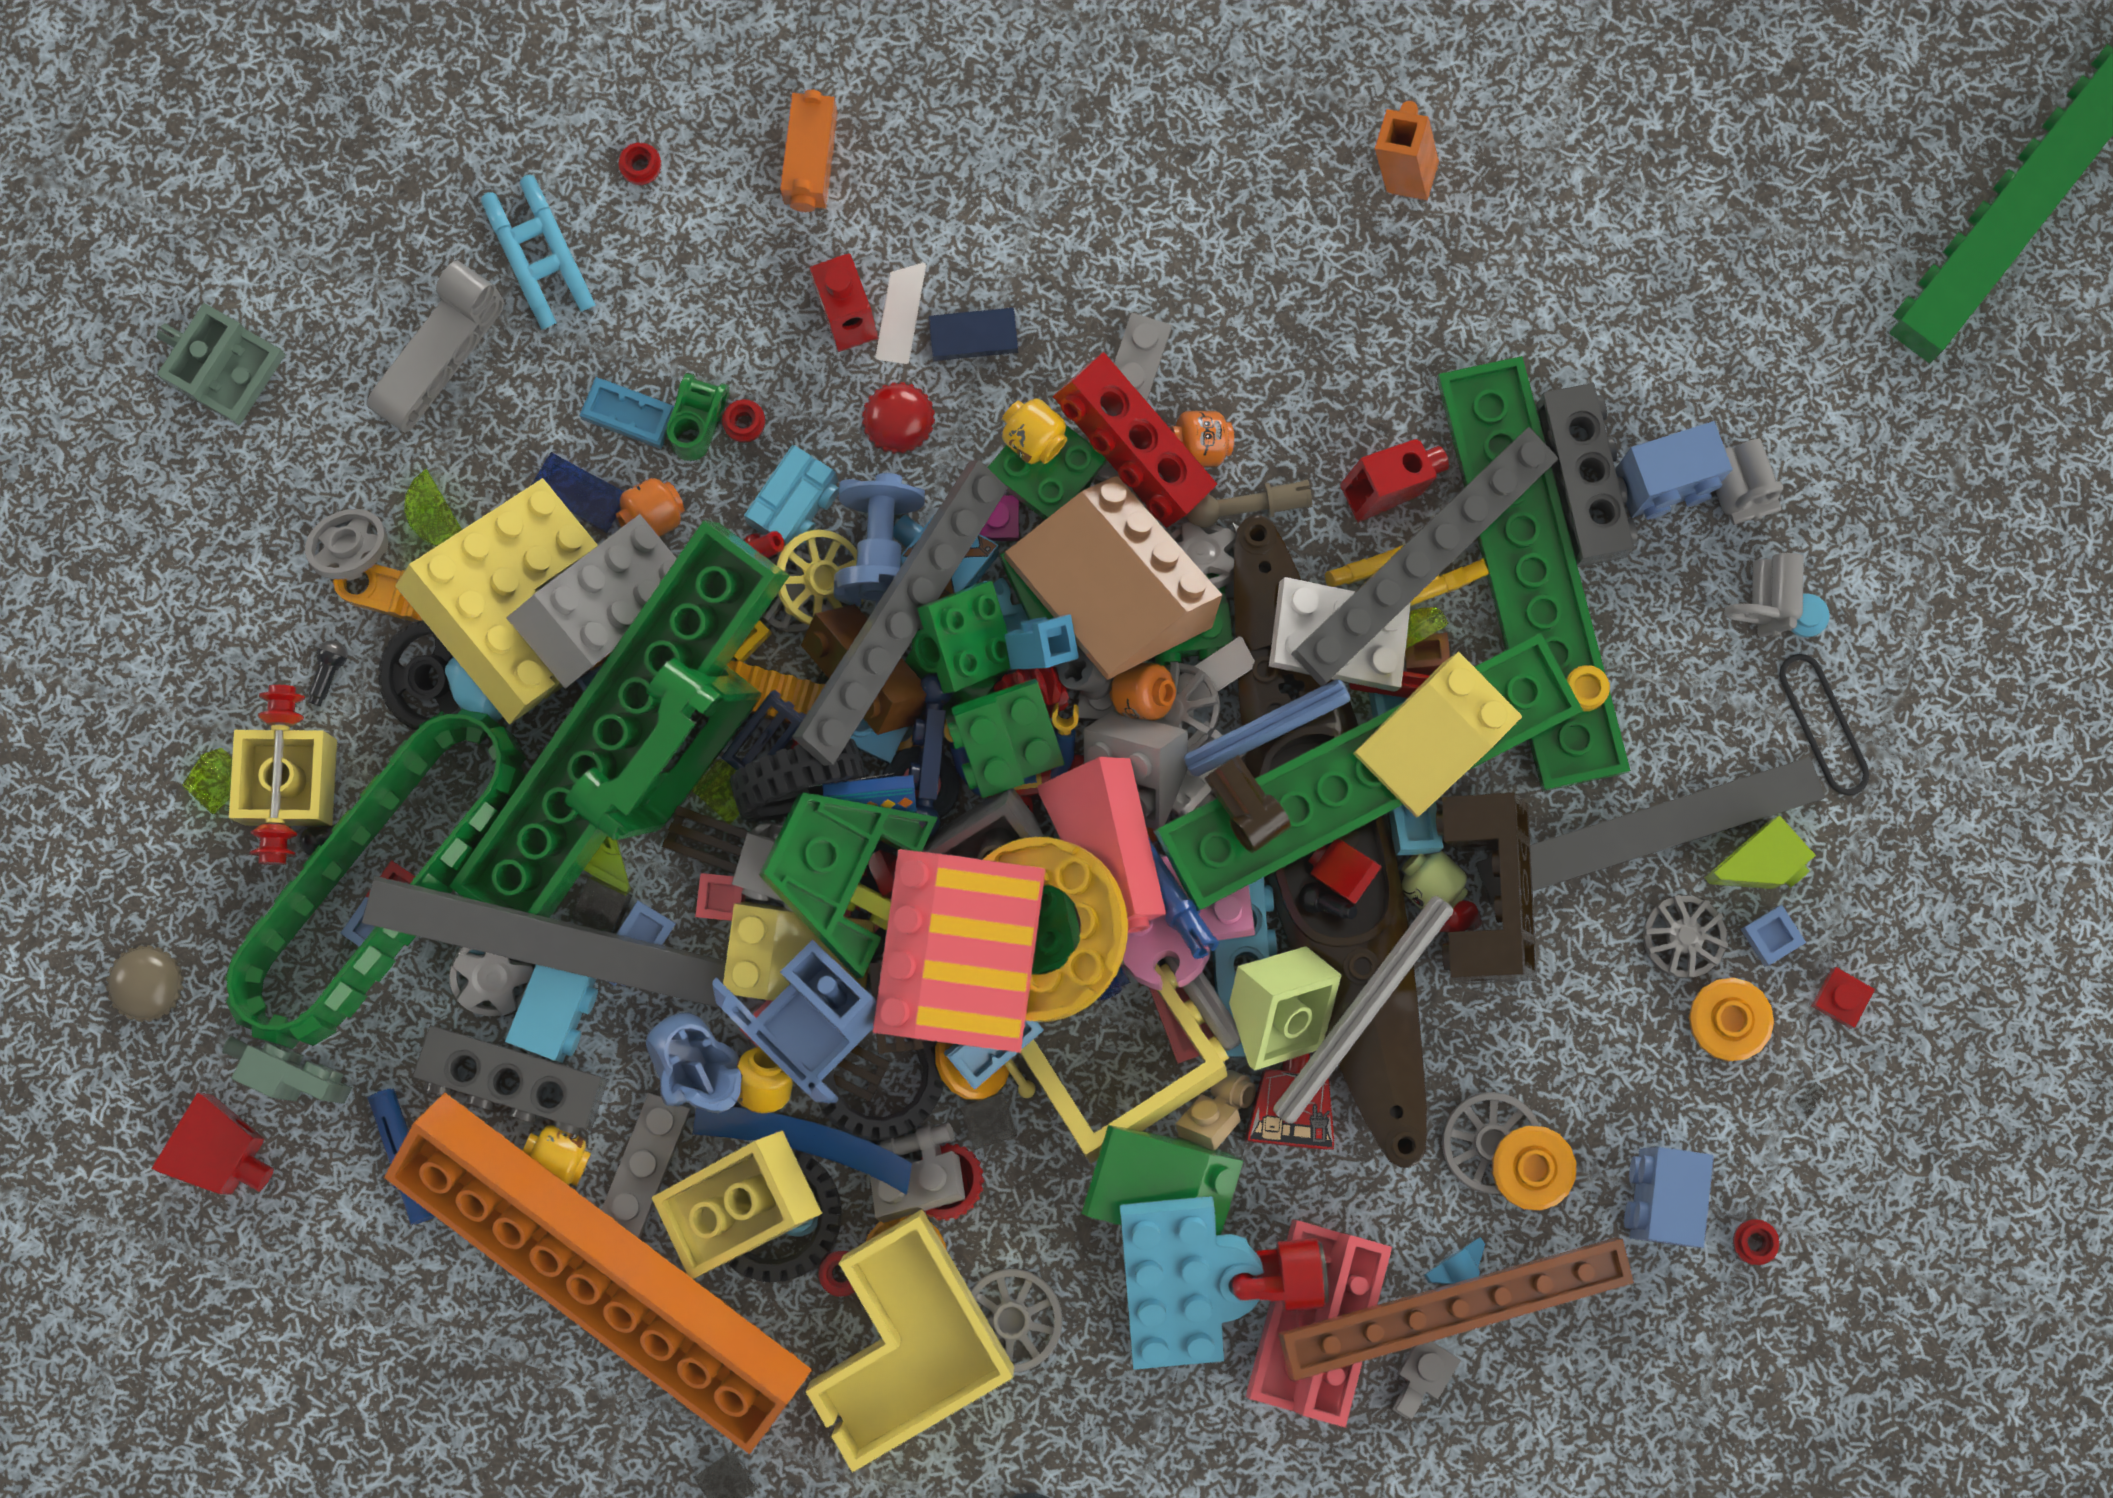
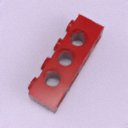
[1052,352,1218,528]

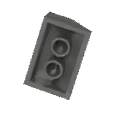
[922,788,1044,860]

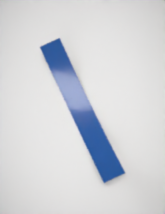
[692,1106,912,1195]

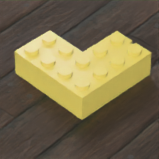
[395,478,598,725]
[805,1209,1014,1472]

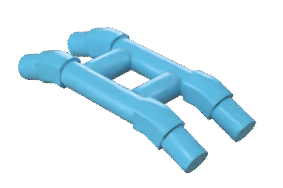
[481,175,596,330]

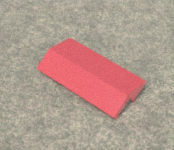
[1245,1219,1392,1428]

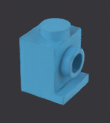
[1004,614,1079,669]

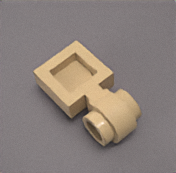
[1175,1070,1256,1151]

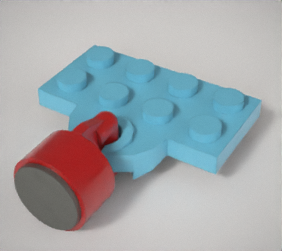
[1120,1196,1329,1370]

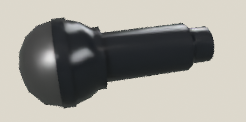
[308,640,347,707]

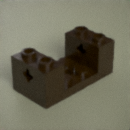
[1436,792,1537,984]

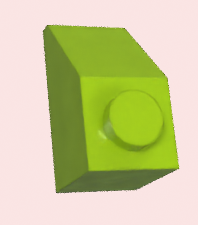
[1704,815,1816,889]

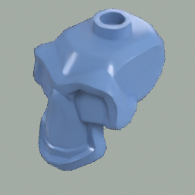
[646,1012,742,1113]

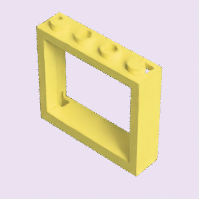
[1020,963,1229,1164]

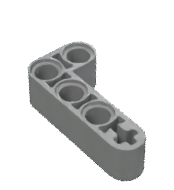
[367,260,504,432]

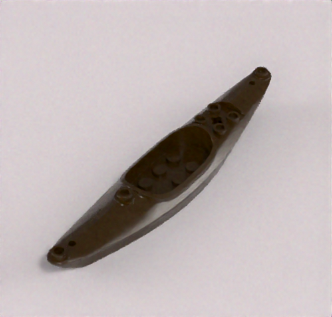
[1234,515,1427,1168]

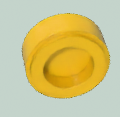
[1566,665,1610,711]

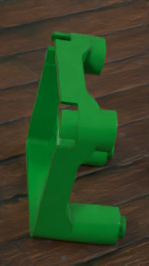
[565,658,762,840]

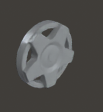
[305,509,388,581]
[1170,522,1236,589]
[449,947,535,1016]

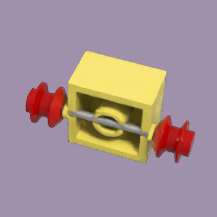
[229,685,337,865]

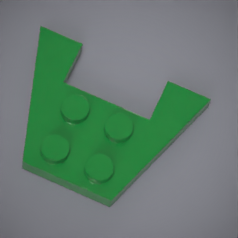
[759,792,938,979]

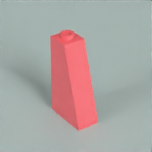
[1037,757,1166,933]

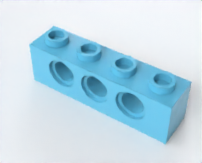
[1212,877,1277,1058]

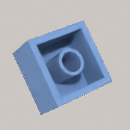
[1615,421,1733,520]
[1624,1147,1714,1248]

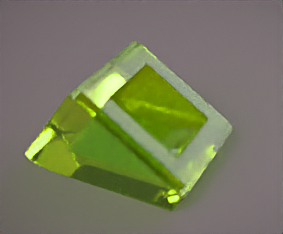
[182,748,232,815]
[692,759,739,824]

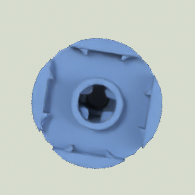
[834,473,925,607]

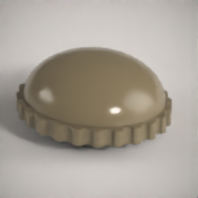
[106,945,184,1022]

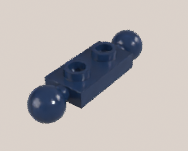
[908,672,954,839]

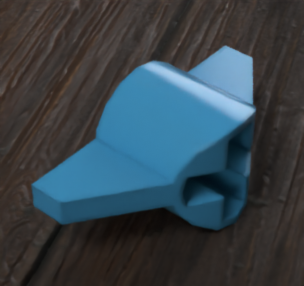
[1424,1237,1485,1285]

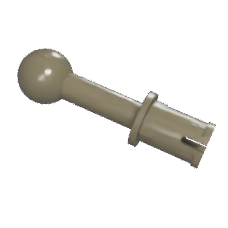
[1186,480,1313,528]

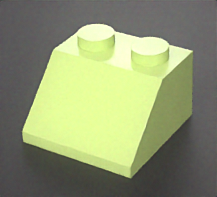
[1229,946,1341,1071]

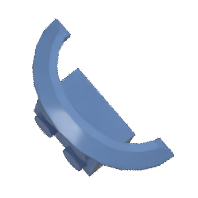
[713,939,877,1103]

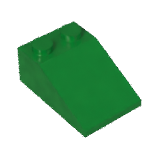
[1081,1125,1244,1235]

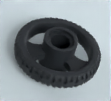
[378,620,461,731]

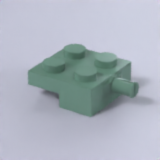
[156,303,286,426]
[222,1036,352,1104]

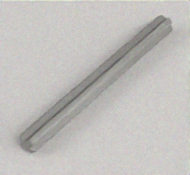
[1273,896,1453,1124]

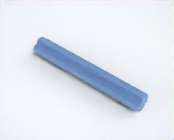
[1184,679,1350,776]

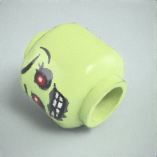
[1401,850,1468,910]

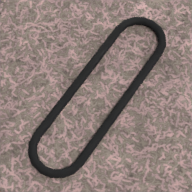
[1779,654,1870,796]

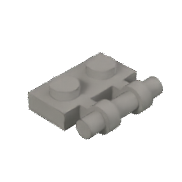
[870,1123,965,1223]

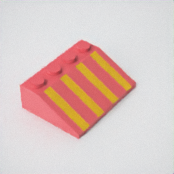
[873,849,1046,1053]

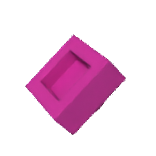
[979,495,1019,541]

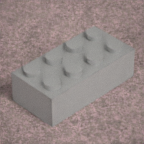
[507,514,677,688]

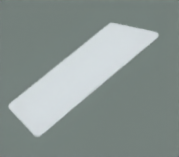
[876,263,926,364]
[1178,637,1255,701]

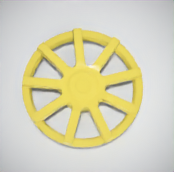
[777,530,864,626]

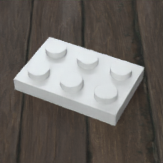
[1269,577,1411,692]

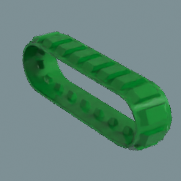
[225,708,526,1049]

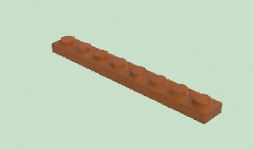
[1278,1237,1634,1381]

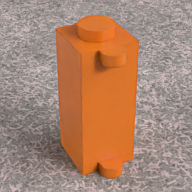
[780,89,838,212]
[1375,101,1439,201]

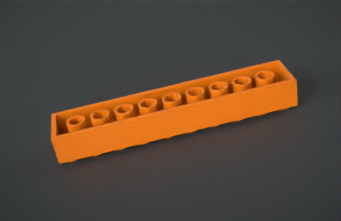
[384,1093,812,1455]

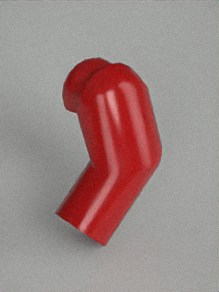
[744,531,785,559]
[1439,900,1482,932]

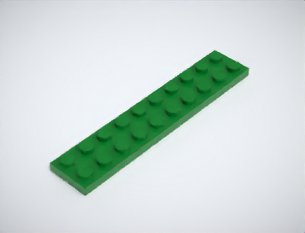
[1437,356,1631,792]
[1154,633,1583,912]

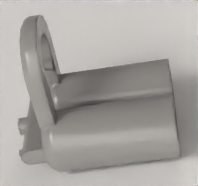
[1715,439,1783,525]
[1724,553,1804,637]

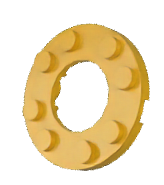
[983,837,1128,1022]

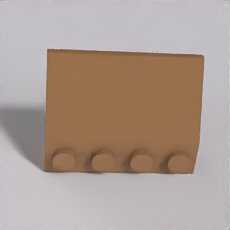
[1004,475,1222,680]

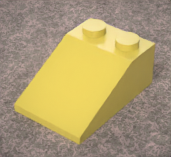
[1353,652,1523,818]
[723,901,875,1001]
[651,1131,822,1279]

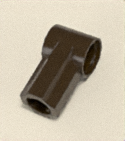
[1204,755,1291,853]

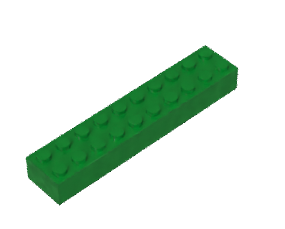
[449,520,790,918]

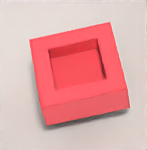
[695,873,746,921]

